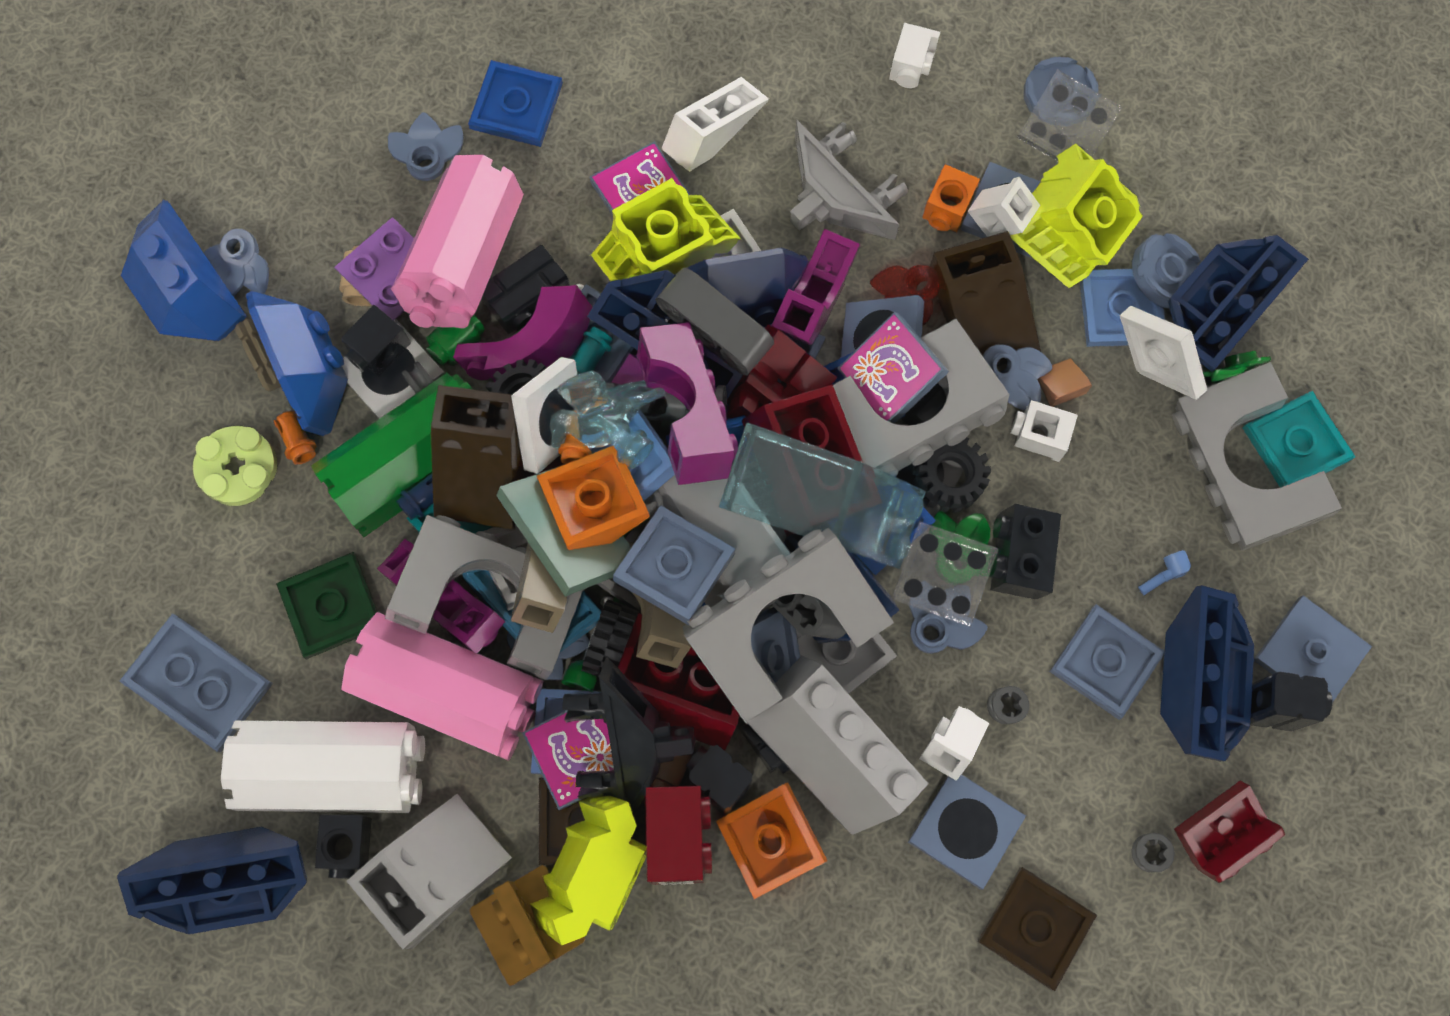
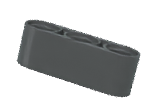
[655,268,774,375]

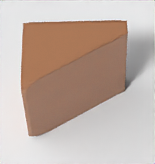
[1037,358,1092,407]

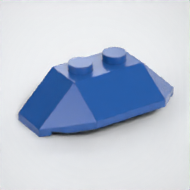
[121,200,247,341]
[246,291,348,436]

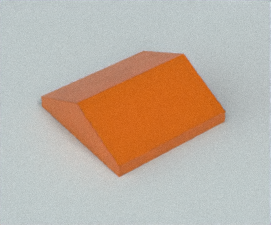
[537,444,650,550]
[716,782,828,899]

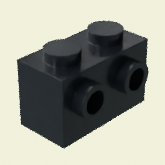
[988,504,1061,599]

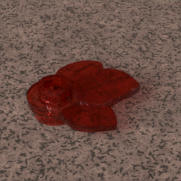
[870,265,940,327]

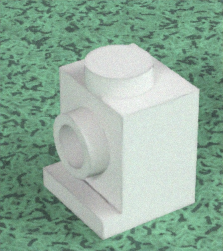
[889,23,940,88]
[968,177,1040,237]
[1010,400,1078,462]
[919,706,989,781]

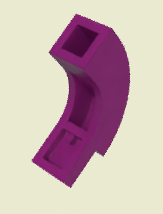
[772,229,860,345]
[453,285,592,382]
[377,539,505,654]

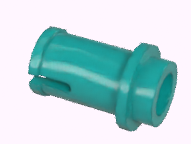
[573,327,613,380]

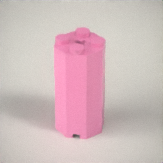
[391,155,524,328]
[341,612,543,761]

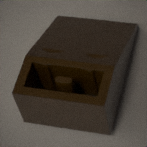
[928,231,1041,366]
[431,385,525,530]

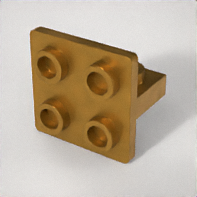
[469,865,585,986]

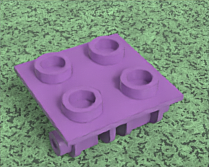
[334,217,414,320]

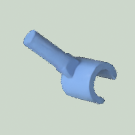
[1138,550,1191,596]

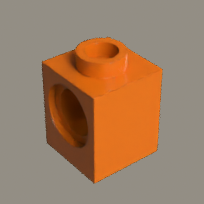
[922,164,980,233]

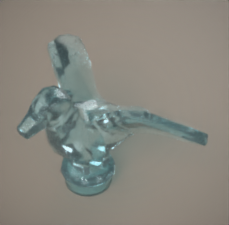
[550,371,667,469]

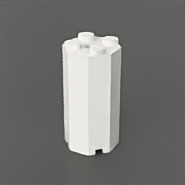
[221,721,425,813]

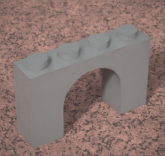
[833,319,1009,485]
[1172,362,1342,551]
[385,515,583,680]
[682,528,894,723]

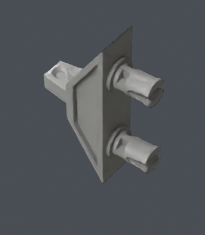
[790,120,908,240]

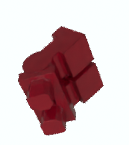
[727,325,837,419]

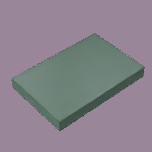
[496,465,631,597]

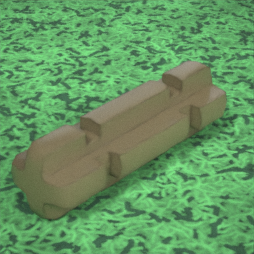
[235,319,281,391]

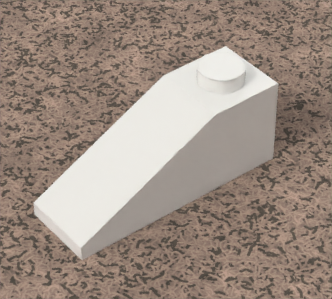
[662,77,769,172]

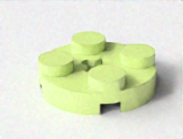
[193,426,277,506]

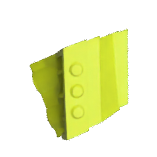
[1010,144,1143,288]
[591,178,741,281]
[530,796,647,945]

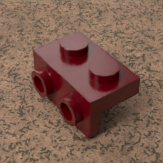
[1174,781,1285,883]

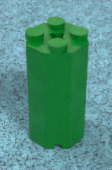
[311,373,472,538]

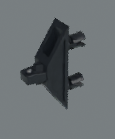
[562,656,696,816]

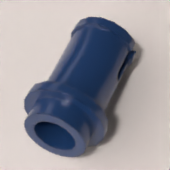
[396,473,433,520]

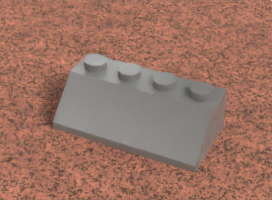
[644,468,790,615]
[747,656,929,835]

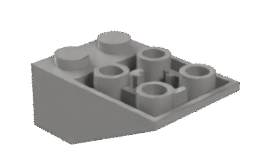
[347,794,513,950]

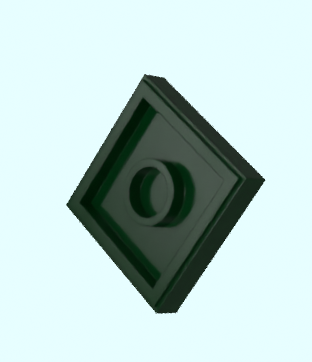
[276,552,378,660]

